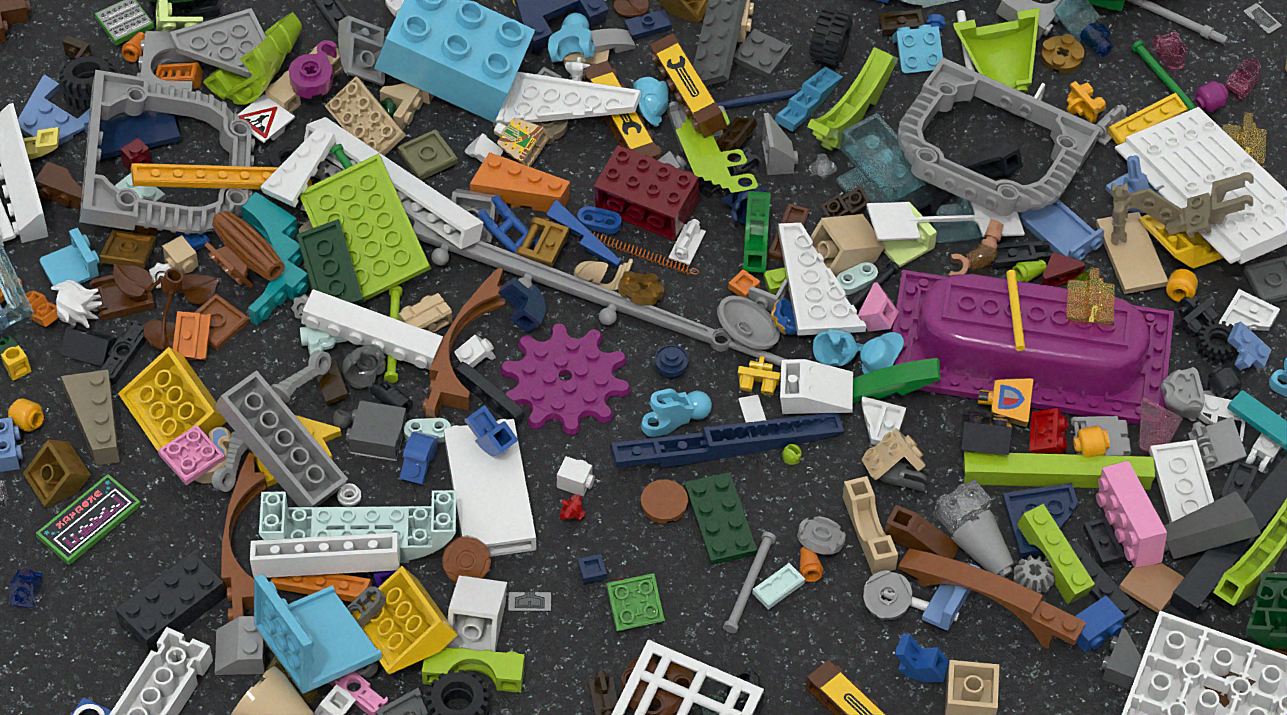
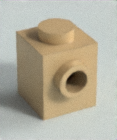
[162,235,199,275]

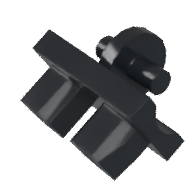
[1175,296,1218,337]

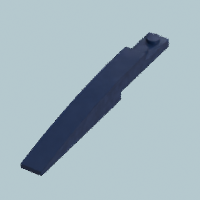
[610,413,844,468]

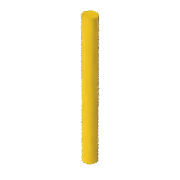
[1006,270,1025,351]

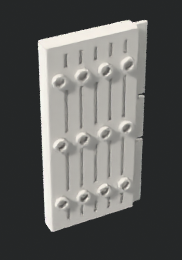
[1115,107,1287,264]

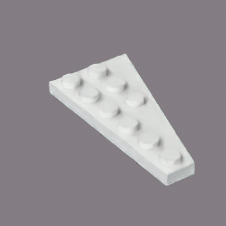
[496,72,641,125]
[778,223,867,335]

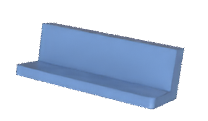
[922,564,980,631]

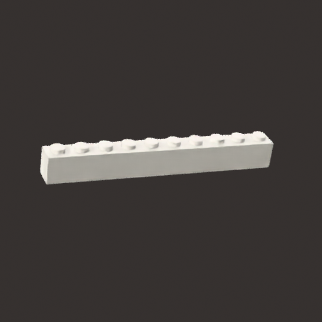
[304,117,484,249]

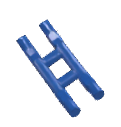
[477,195,539,253]

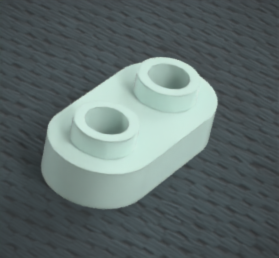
[836,262,878,295]
[404,418,451,443]

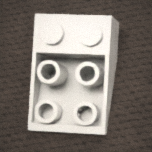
[780,359,853,414]

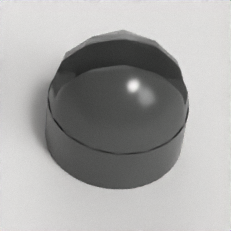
[332,410,352,429]

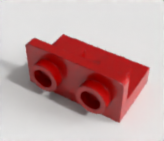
[1029,408,1068,454]

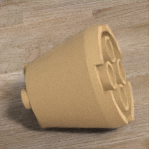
[231,666,315,715]

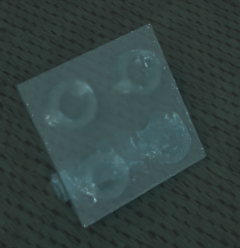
[1053,0,1099,42]
[933,197,982,243]

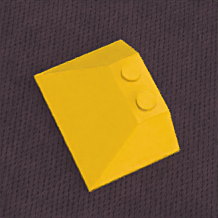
[1139,215,1224,268]

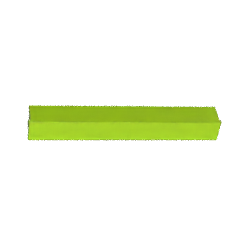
[963,452,1155,490]

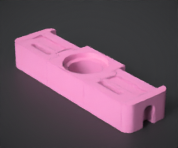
[328,671,388,715]

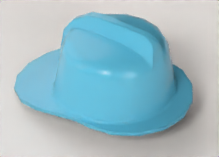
[860,332,904,374]

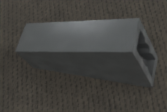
[1164,491,1261,559]

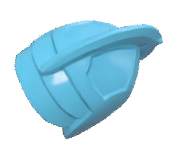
[633,77,669,127]
[813,329,864,367]

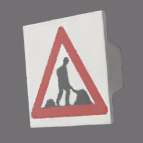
[238,94,295,143]

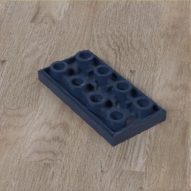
[84,110,181,160]

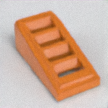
[155,62,203,89]

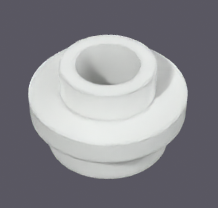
[337,483,361,507]

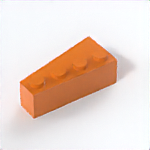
[470,152,570,212]

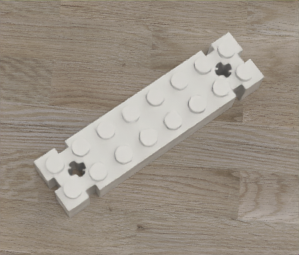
[109,627,213,715]

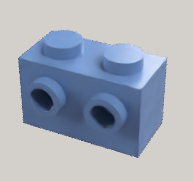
[0,417,23,472]

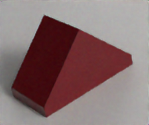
[1041,252,1085,287]

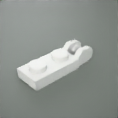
[1245,433,1282,472]

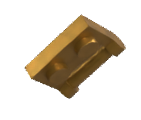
[515,217,569,267]

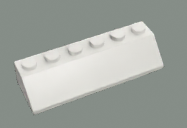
[0,103,48,243]

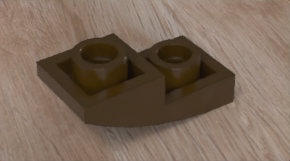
[820,185,872,217]
[316,358,349,405]

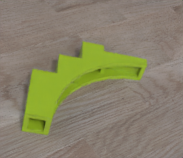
[807,47,899,150]
[1213,498,1287,606]

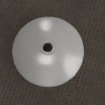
[717,296,780,350]

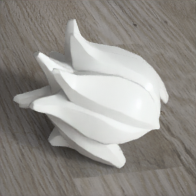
[51,280,102,328]

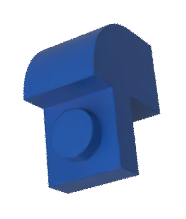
[464,405,518,456]
[400,431,440,484]
[895,634,949,682]

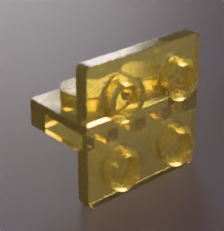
[1222,112,1267,166]
[1066,268,1115,324]

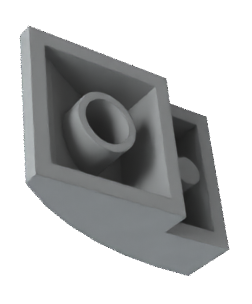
[338,15,385,86]

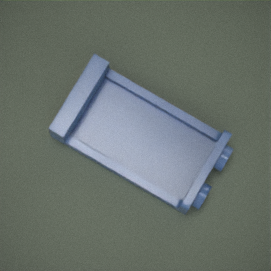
[1017,199,1104,261]

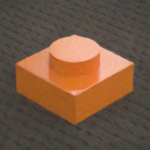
[728,270,760,298]

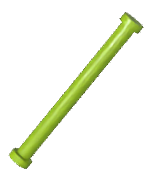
[384,286,403,383]

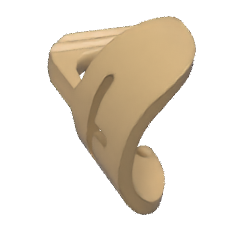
[574,259,633,290]

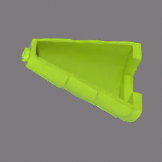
[203,12,302,105]

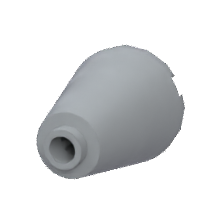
[951,510,1014,578]

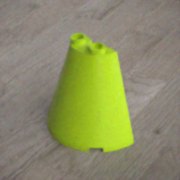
[953,8,1039,94]

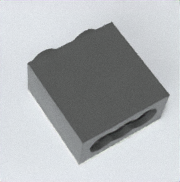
[346,401,407,461]

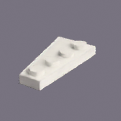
[261,127,336,207]

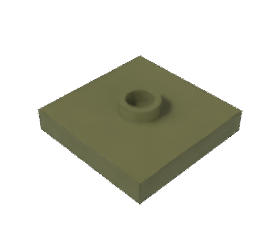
[397,129,458,180]

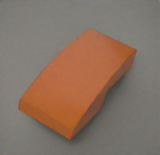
[15,291,58,327]

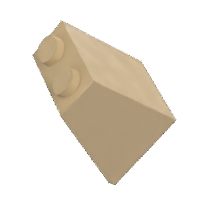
[810,214,885,278]

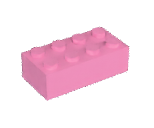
[1096,461,1167,567]

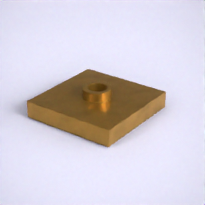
[100,230,157,269]

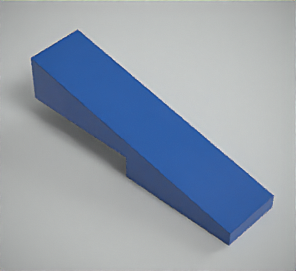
[546,200,623,269]

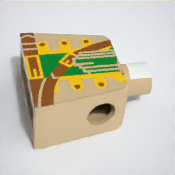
[494,118,551,167]

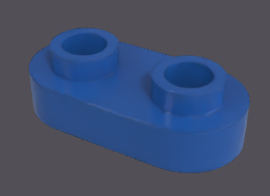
[577,206,621,234]

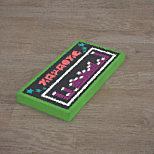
[36,474,141,565]

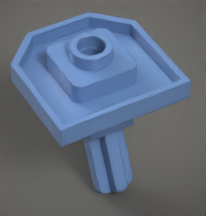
[1105,155,1161,213]

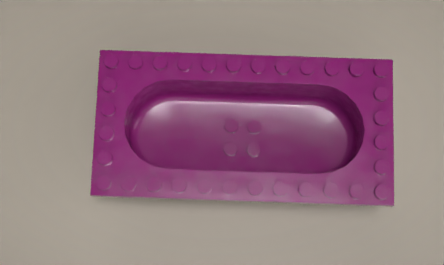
[892,270,1174,428]

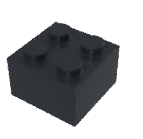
[960,412,1012,455]

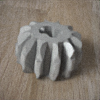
[1013,555,1054,594]

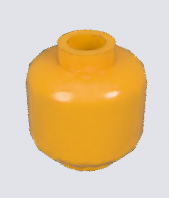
[1166,269,1198,302]
[8,398,44,432]
[1073,425,1110,458]

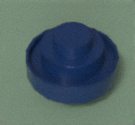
[655,345,688,377]

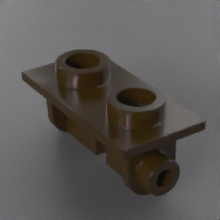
[589,671,618,715]

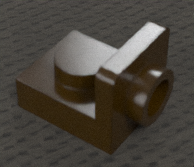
[62,35,93,60]

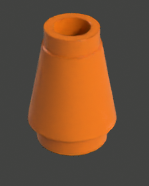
[122,32,145,62]
[799,547,823,582]

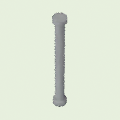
[723,532,776,633]

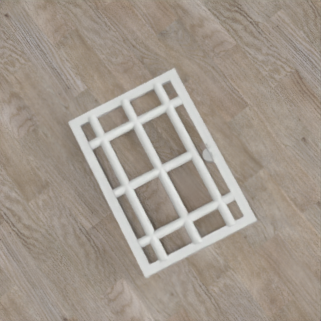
[612,640,764,715]

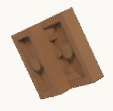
[1119,563,1185,614]

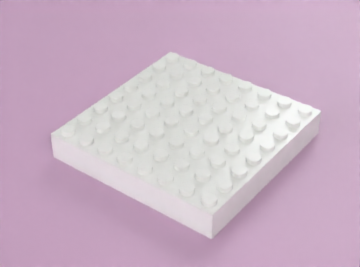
[1122,611,1287,715]

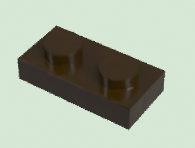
[878,9,925,35]

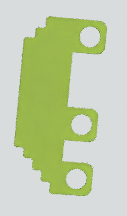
[676,111,758,193]

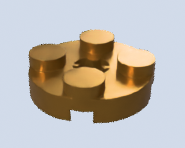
[1041,34,1084,74]
[618,271,664,305]

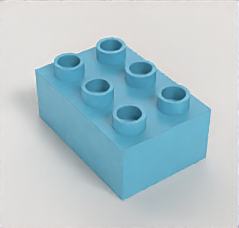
[374,0,535,122]

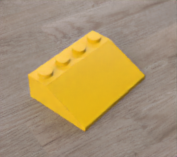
[118,347,227,451]
[352,566,458,674]

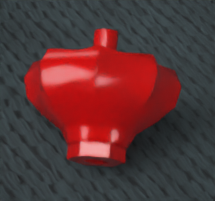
[559,494,585,521]

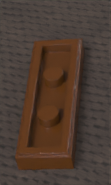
[768,203,810,262]

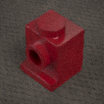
[120,138,152,172]

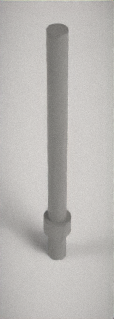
[1127,0,1228,45]

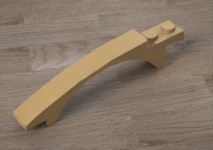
[380,82,434,131]

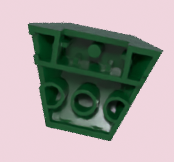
[1246,573,1287,650]

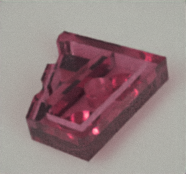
[1139,396,1183,454]

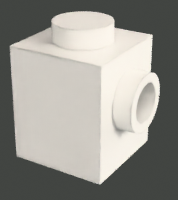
[557,456,595,496]

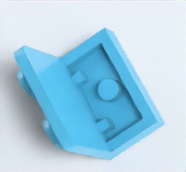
[892,24,943,74]
[40,228,100,292]

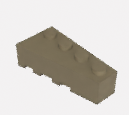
[61,370,120,466]

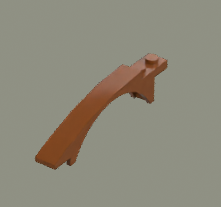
[422,268,506,418]
[221,453,266,622]
[898,548,1086,649]

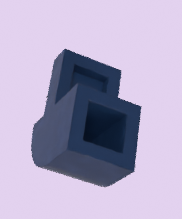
[498,277,546,333]

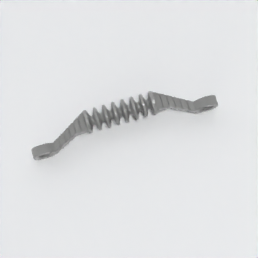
[212,350,331,492]

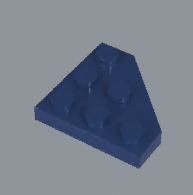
[1002,483,1078,558]

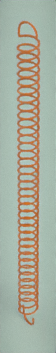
[542,218,699,275]

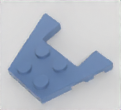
[18,75,101,146]

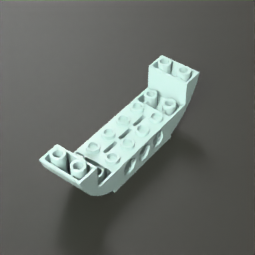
[259,490,456,563]

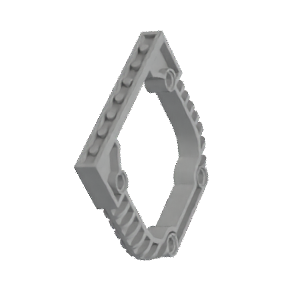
[898,58,1102,216]
[79,70,255,235]

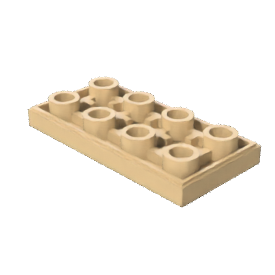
[325,76,406,156]
[1096,212,1168,294]

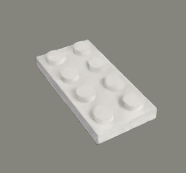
[1149,440,1214,523]

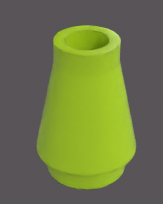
[1012,260,1047,283]

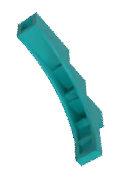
[241,192,309,325]

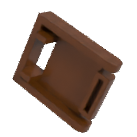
[91,268,155,321]

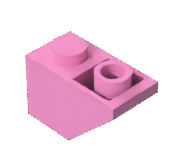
[858,283,899,332]

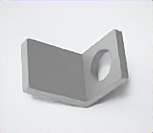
[748,280,788,311]

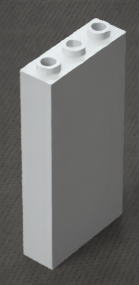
[444,419,536,557]

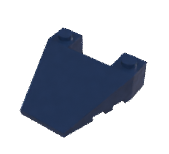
[514,0,609,53]

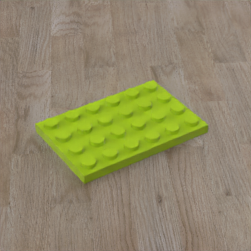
[299,153,431,301]

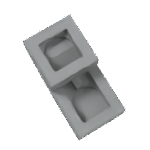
[591,29,635,53]

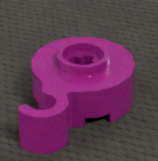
[289,40,337,99]

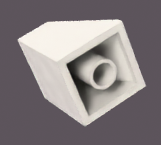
[446,575,507,652]

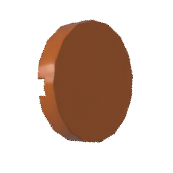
[641,479,688,524]
[442,535,491,583]

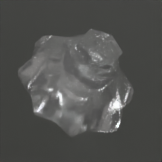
[809,154,837,179]

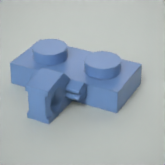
[1227,321,1271,371]

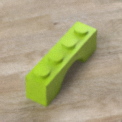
[1017,504,1095,605]
[422,647,525,692]

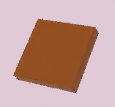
[194,294,250,351]

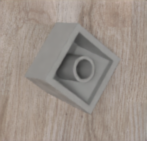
[451,189,501,243]
[215,616,266,675]

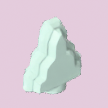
[300,326,348,356]

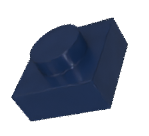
[578,554,607,584]

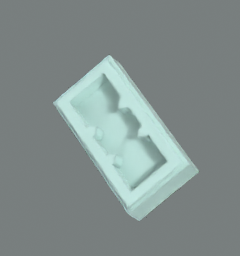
[752,563,805,610]

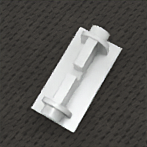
[669,219,706,265]

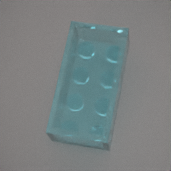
[840,113,928,203]

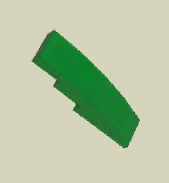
[853,358,941,404]

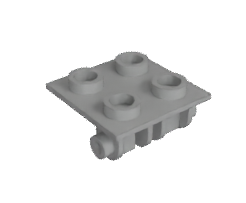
[1188,417,1247,472]

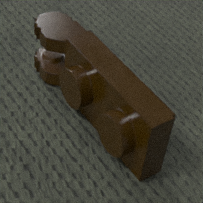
[717,117,757,161]

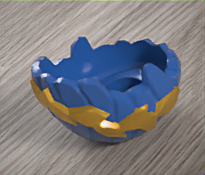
[771,298,797,335]

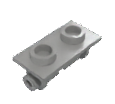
[1096,104,1127,146]

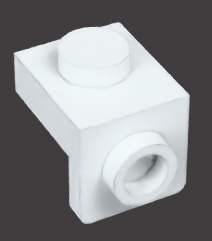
[454,335,496,368]

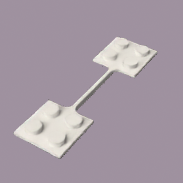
[866,202,1025,241]

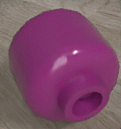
[1194,81,1228,113]

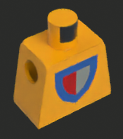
[978,378,1033,427]

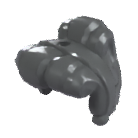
[342,345,385,389]

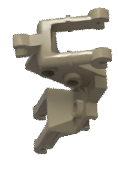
[1111,172,1254,245]

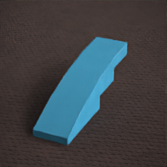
[775,67,843,132]

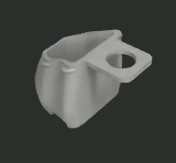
[1161,367,1214,421]

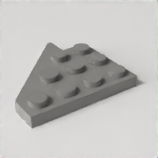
[170,8,266,78]

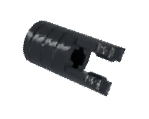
[369,380,413,414]

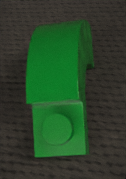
[743,191,771,273]

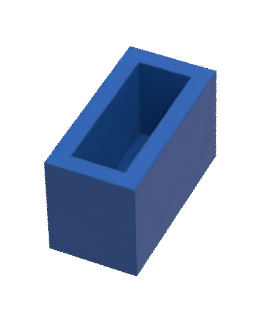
[1075,596,1125,653]

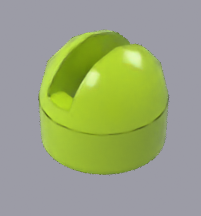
[782,444,802,465]

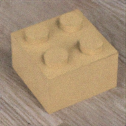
[945,660,999,715]

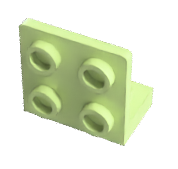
[156,0,203,31]
[882,202,937,267]

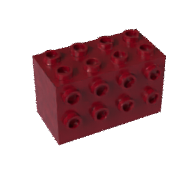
[594,145,699,242]

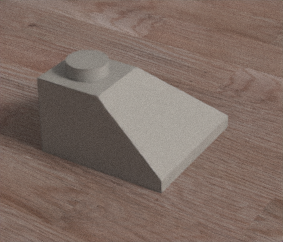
[762,113,798,175]

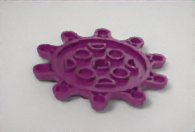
[500,323,631,435]

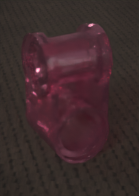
[1152,30,1187,71]
[1224,58,1261,100]

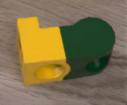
[0,335,32,381]

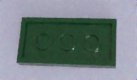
[296,219,365,305]
[684,472,757,565]

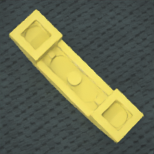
[23,127,60,160]

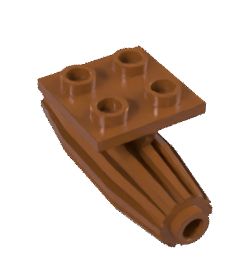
[205,211,285,289]

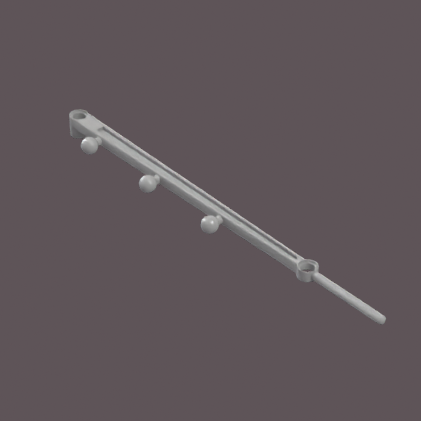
[407,213,788,366]

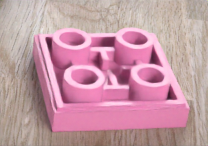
[158,425,225,485]

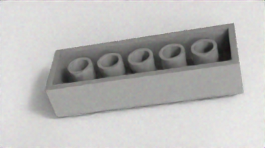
[215,370,348,507]

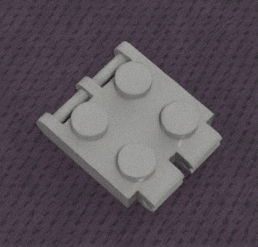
[1071,416,1131,456]

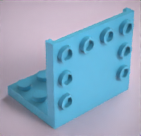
[254,574,382,694]

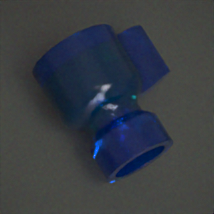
[1080,23,1113,57]

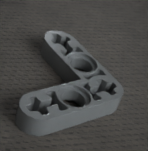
[347,586,386,678]

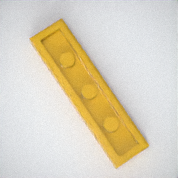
[1107,93,1188,145]

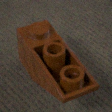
[885,505,959,559]

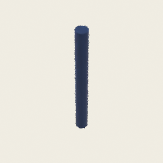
[716,89,797,109]

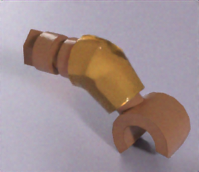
[947,218,1004,277]

